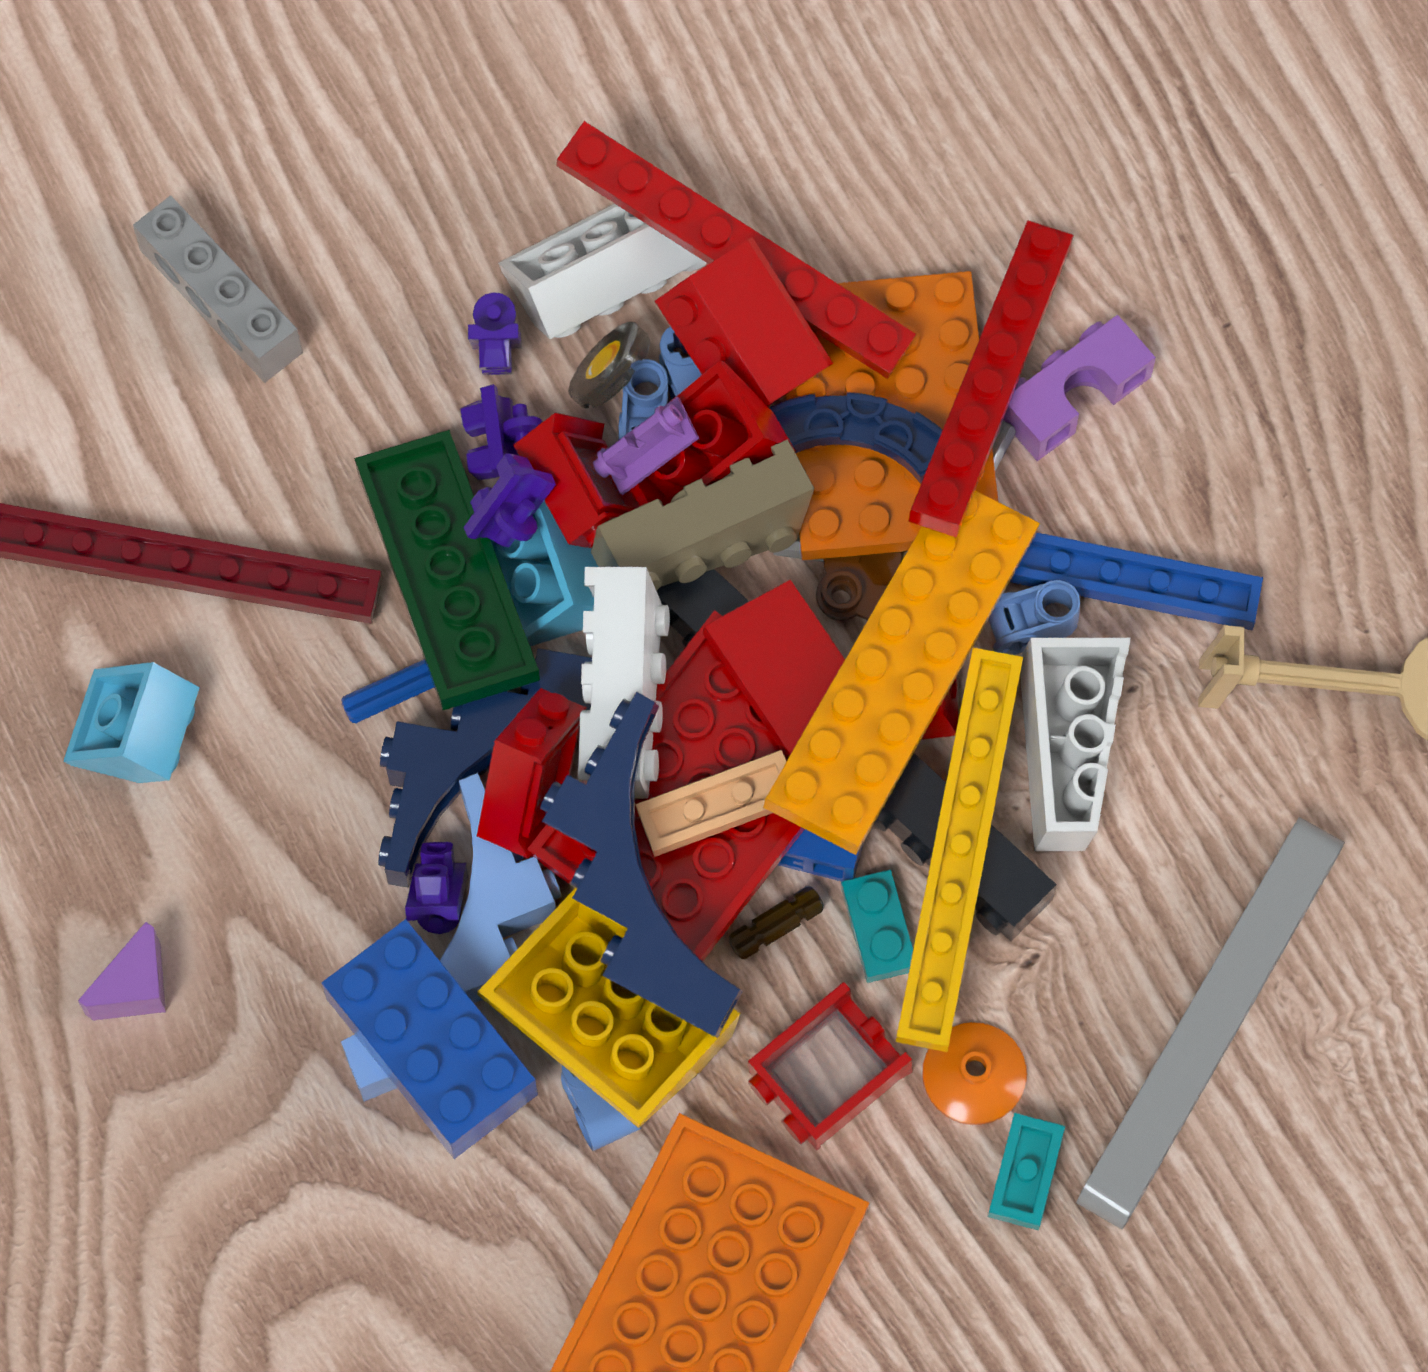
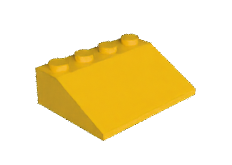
[477,888,740,1128]

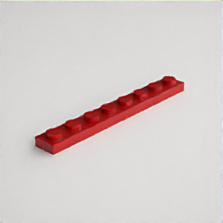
[556,121,916,379]
[908,220,1074,538]

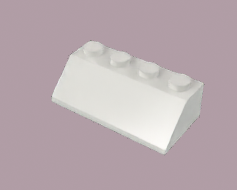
[498,204,707,339]

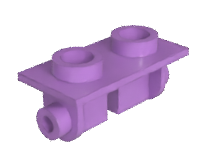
[593,397,699,495]

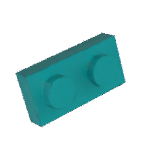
[841,870,913,983]
[988,1113,1065,1231]

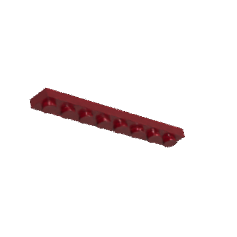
[0,503,383,624]

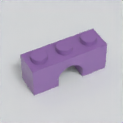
[1003,315,1156,461]

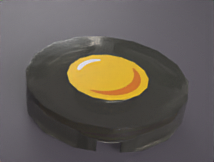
[568,322,650,409]

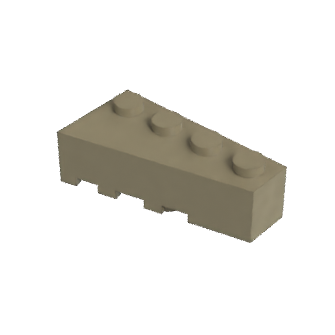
[591,439,814,591]

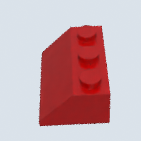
[655,237,833,407]
[630,360,795,507]

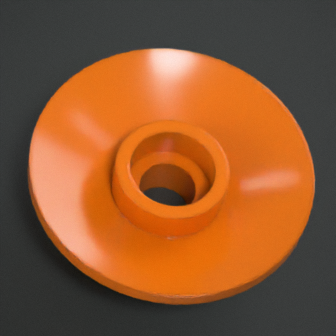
[922,1022,1027,1125]

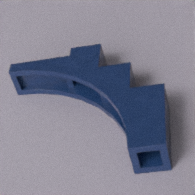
[378,648,592,888]
[540,692,743,1038]

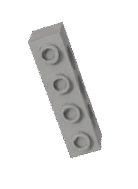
[133,195,302,383]

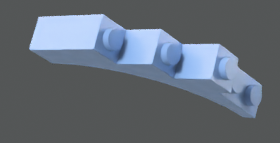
[341,773,562,1101]

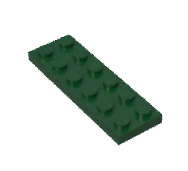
[354,430,540,711]

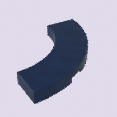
[769,392,943,484]

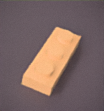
[635,750,786,857]

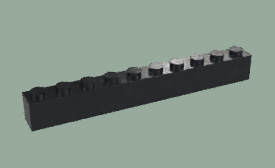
[657,569,1057,942]

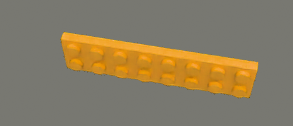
[763,491,1040,855]

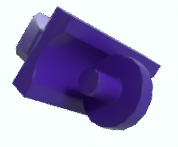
[468,292,522,375]
[460,384,543,480]
[464,454,556,548]
[405,842,468,934]

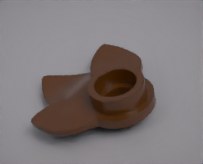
[816,552,902,621]

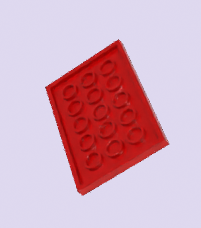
[527,610,804,961]

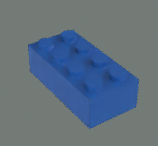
[321,919,538,1159]

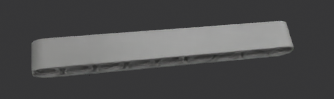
[1076,817,1345,1230]

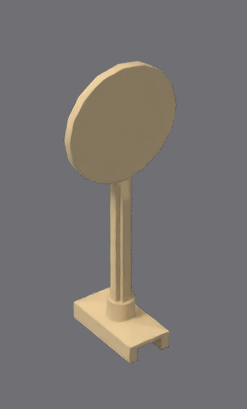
[1198,625,1428,741]

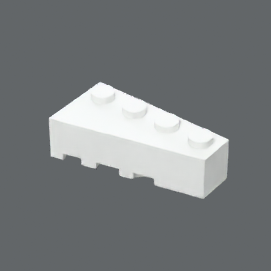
[578,567,670,799]
[1020,638,1131,851]

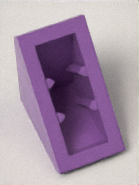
[78,922,166,1021]

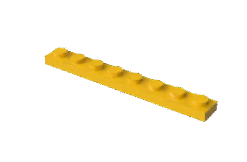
[896,647,1023,1052]

